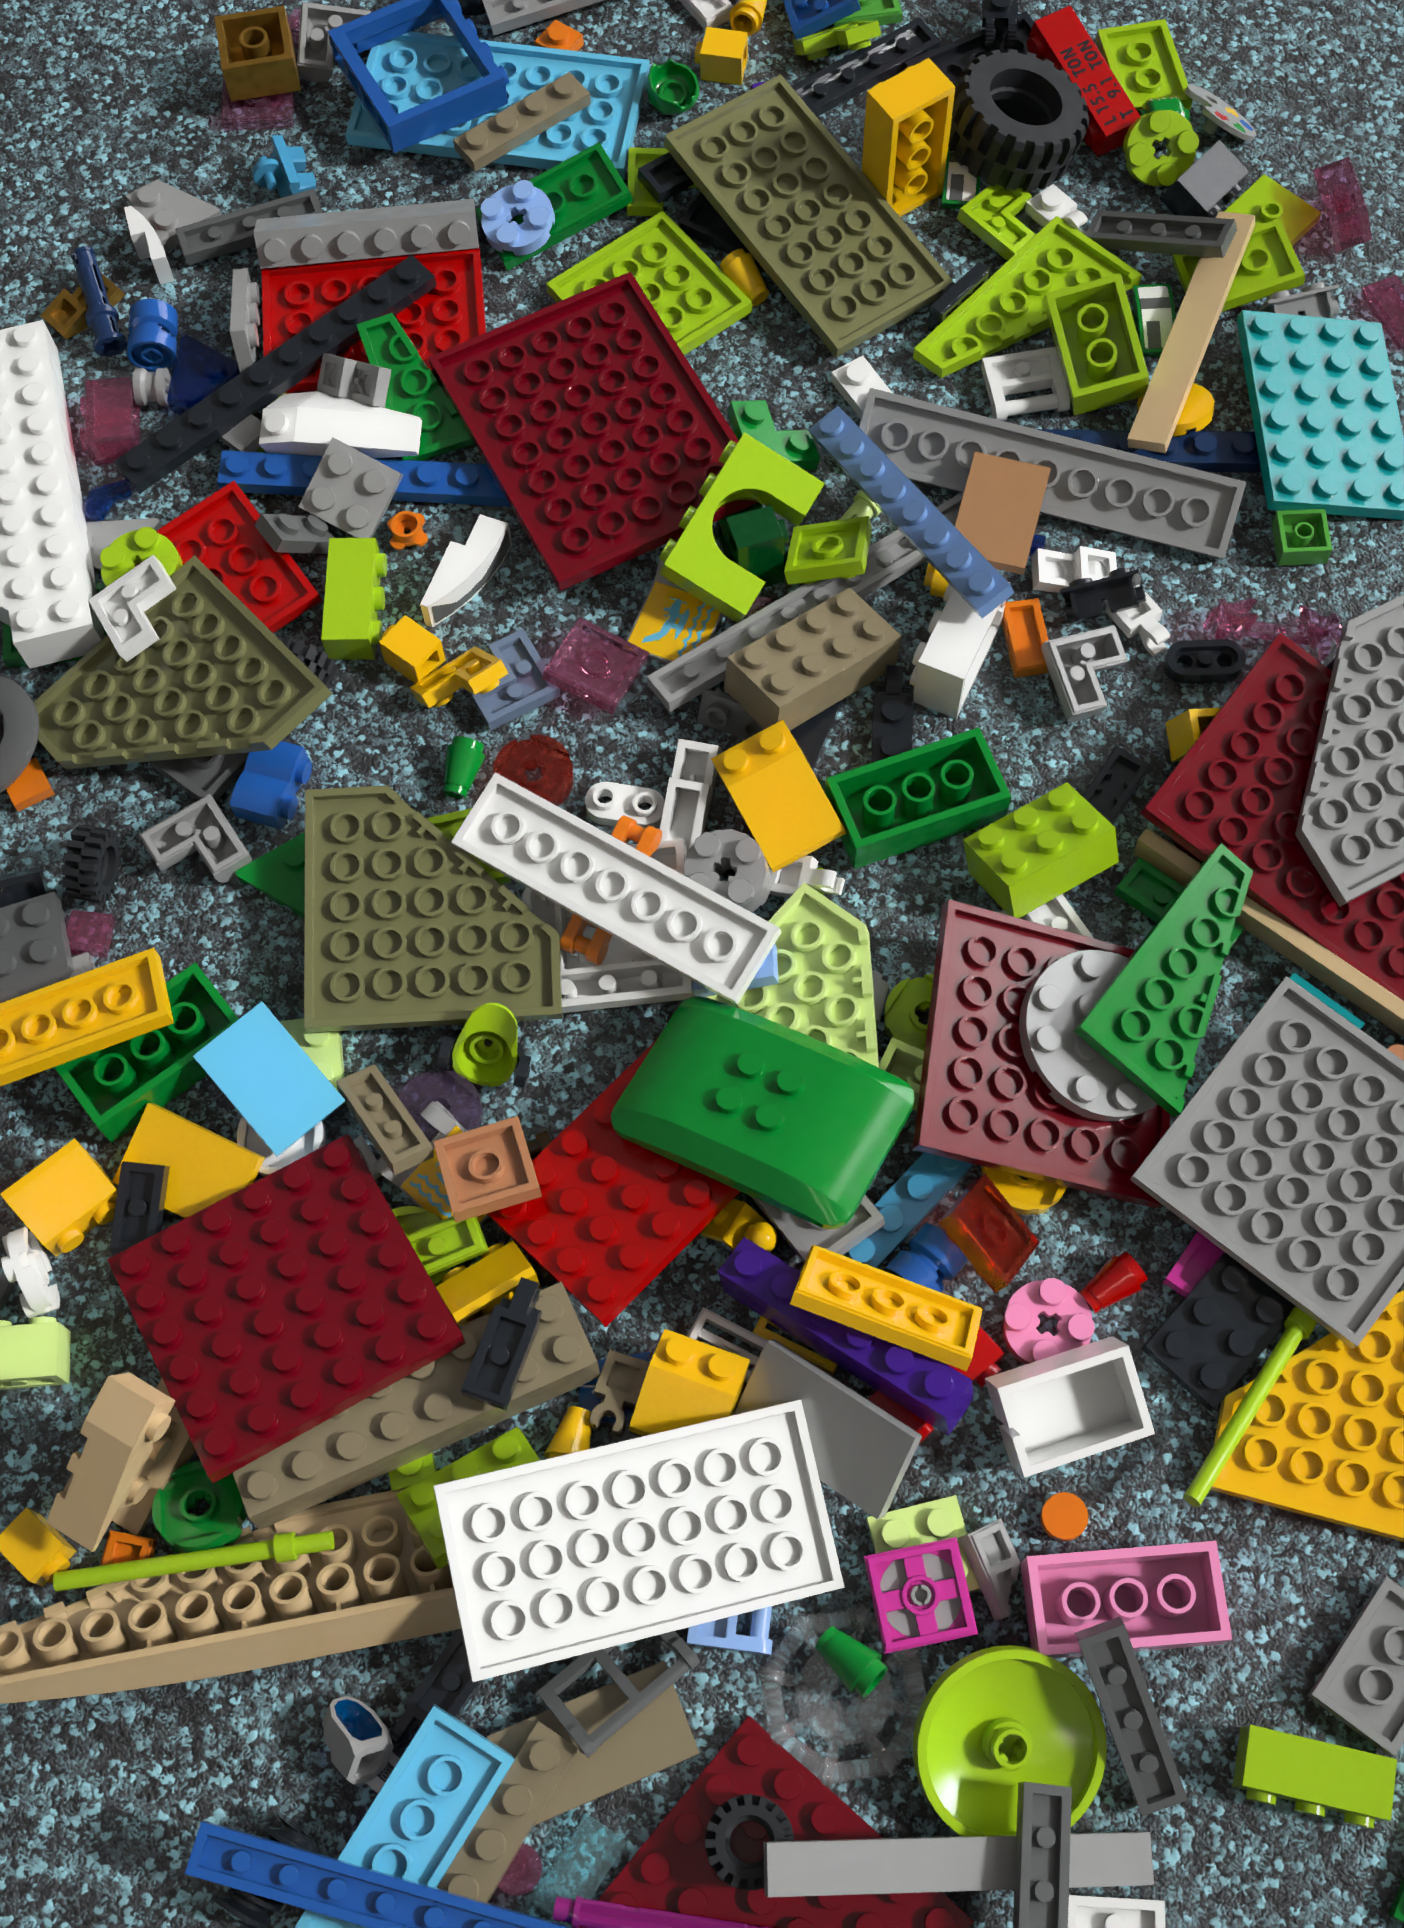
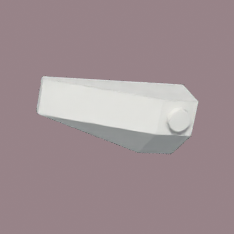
[259,391,422,458]

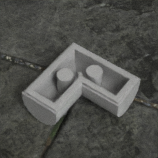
[297,1,371,82]
[1041,625,1128,722]
[139,794,252,883]

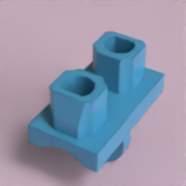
[252,135,316,198]

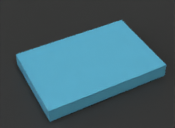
[193,1001,345,1157]

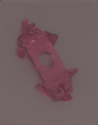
[1203,597,1342,661]

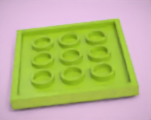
[546,211,752,355]

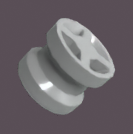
[132,368,172,406]

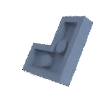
[470,628,561,731]

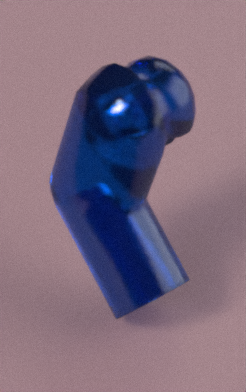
[83,479,133,522]

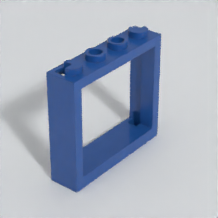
[327,0,509,153]

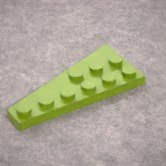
[913,216,1142,378]

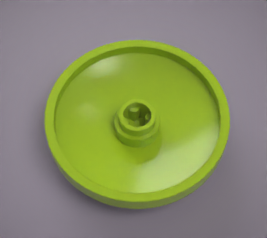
[913,1645,1107,1836]

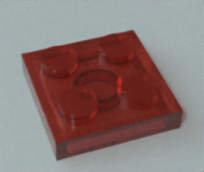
[939,1174,1040,1293]

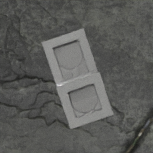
[317,353,392,408]

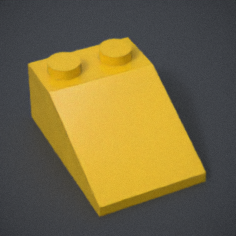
[711,720,846,873]

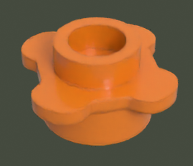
[387,511,428,550]

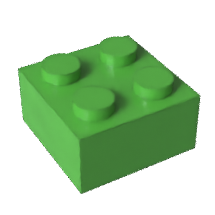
[1271,509,1332,566]

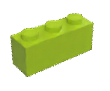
[321,538,387,660]
[1232,1725,1397,1829]

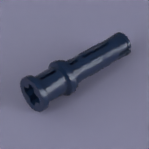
[71,246,127,357]

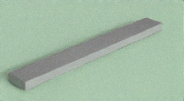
[763,1831,1154,1897]

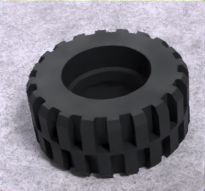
[948,49,1089,192]

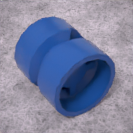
[127,299,178,372]
[884,1223,968,1292]

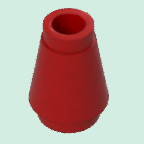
[1079,1251,1148,1314]

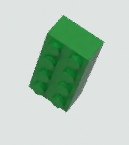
[825,727,1011,869]
[54,962,239,1143]

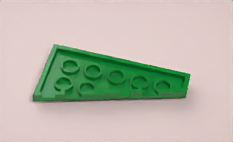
[1073,843,1253,1118]

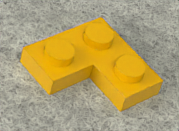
[409,646,509,708]

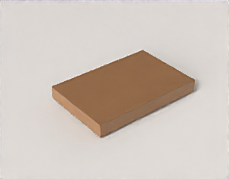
[955,452,1051,575]

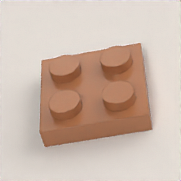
[433,1116,542,1223]

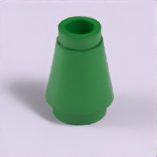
[443,736,486,799]
[815,1626,888,1698]

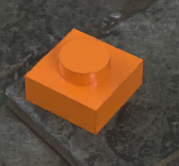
[535,19,584,51]

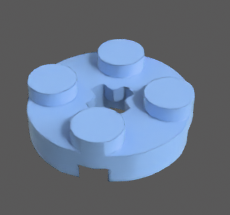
[481,180,555,255]

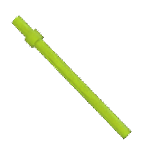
[1183,1307,1318,1507]
[53,1531,335,1592]

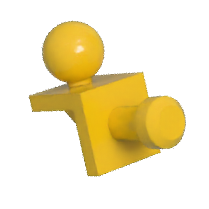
[699,1199,778,1253]

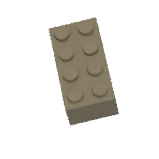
[723,587,902,730]

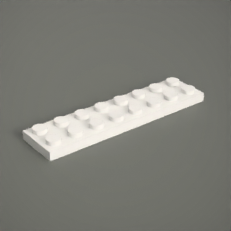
[451,772,781,1005]

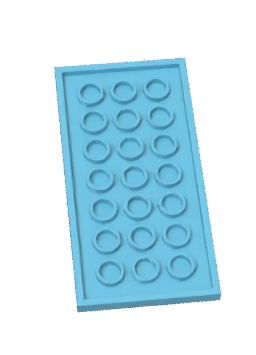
[345,31,650,179]

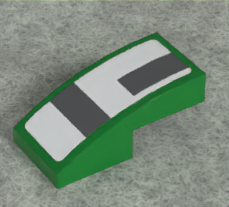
[941,148,980,209]
[1132,284,1176,357]

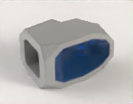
[323,1696,394,1785]

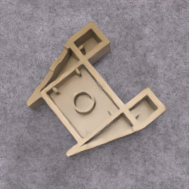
[46,1372,195,1552]

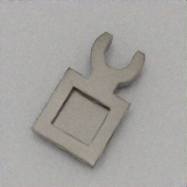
[590,1350,650,1437]

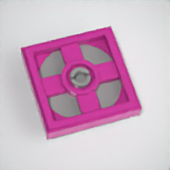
[863,1537,978,1654]

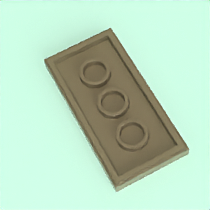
[486,1661,700,1827]

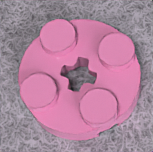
[1003,1278,1095,1365]

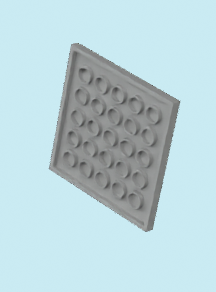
[1130,976,1404,1349]

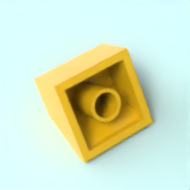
[0,1138,118,1257]
[436,1241,542,1327]
[628,1329,750,1436]

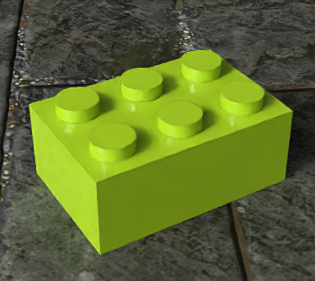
[1046,273,1149,416]
[963,782,1119,918]

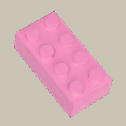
[1020,1541,1232,1659]

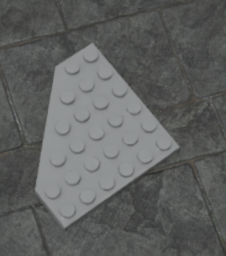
[1295,594,1404,907]

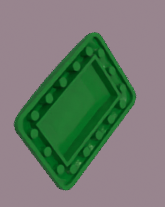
[611,996,915,1230]

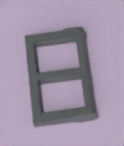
[537,1631,700,1758]

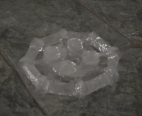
[756,1603,927,1788]

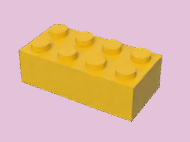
[861,58,955,217]

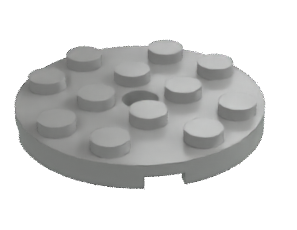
[1019,950,1157,1121]

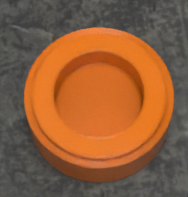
[1040,1492,1088,1542]

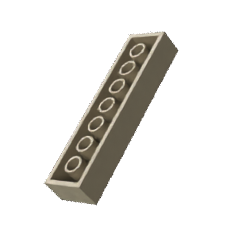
[233,1281,600,1530]

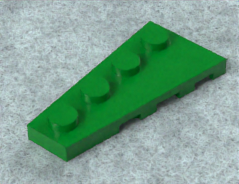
[356,313,475,461]

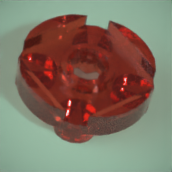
[493,735,574,806]

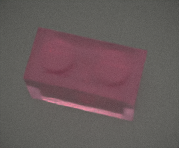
[1313,157,1372,252]
[80,376,140,465]

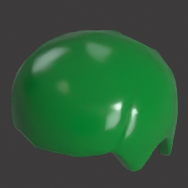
[645,59,700,116]

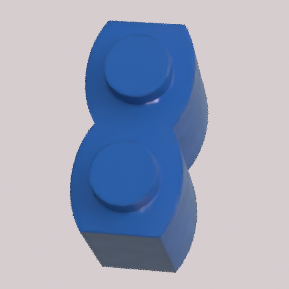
[230,741,312,829]

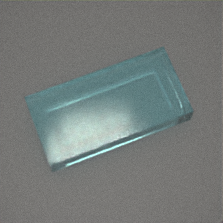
[532,1813,628,1927]

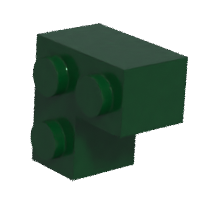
[716,503,789,588]

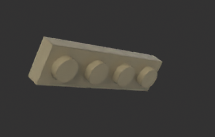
[453,72,591,172]
[437,1721,579,1903]

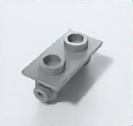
[1255,282,1339,318]

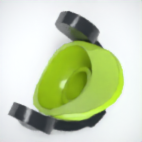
[435,1002,531,1089]

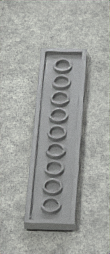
[859,388,1247,560]

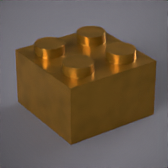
[214,6,301,102]

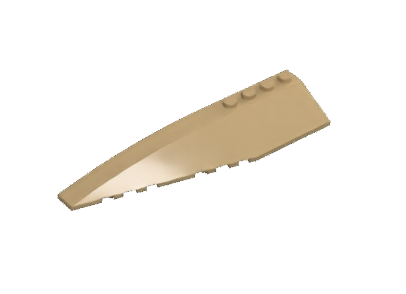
[0,1490,461,1704]

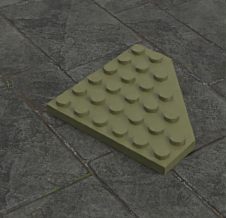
[34,555,332,769]
[304,785,563,1033]

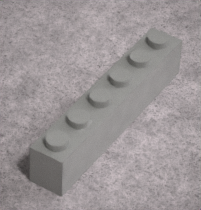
[254,199,479,269]

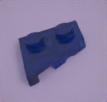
[167,334,240,415]

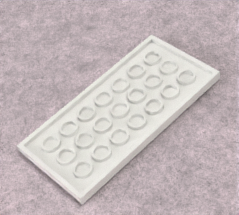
[433,1400,845,1682]

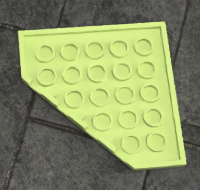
[706,882,879,1068]

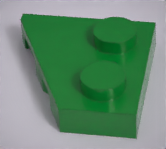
[234,833,305,919]

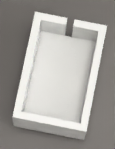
[909,582,1010,719]
[985,1336,1155,1478]

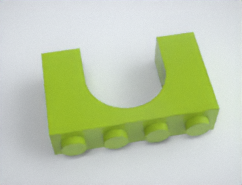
[658,432,825,623]

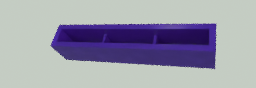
[718,1237,974,1436]

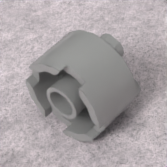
[684,829,772,913]

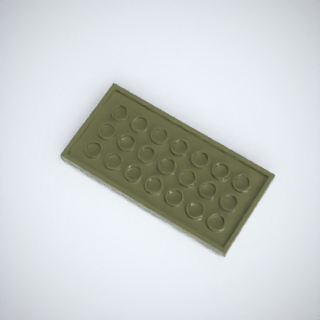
[663,74,954,358]

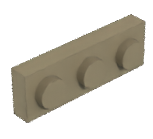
[336,1064,434,1176]

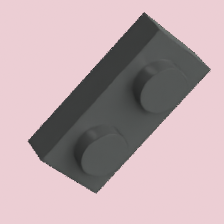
[254,514,335,554]

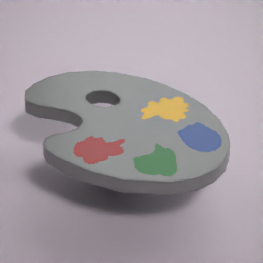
[1184,84,1257,141]

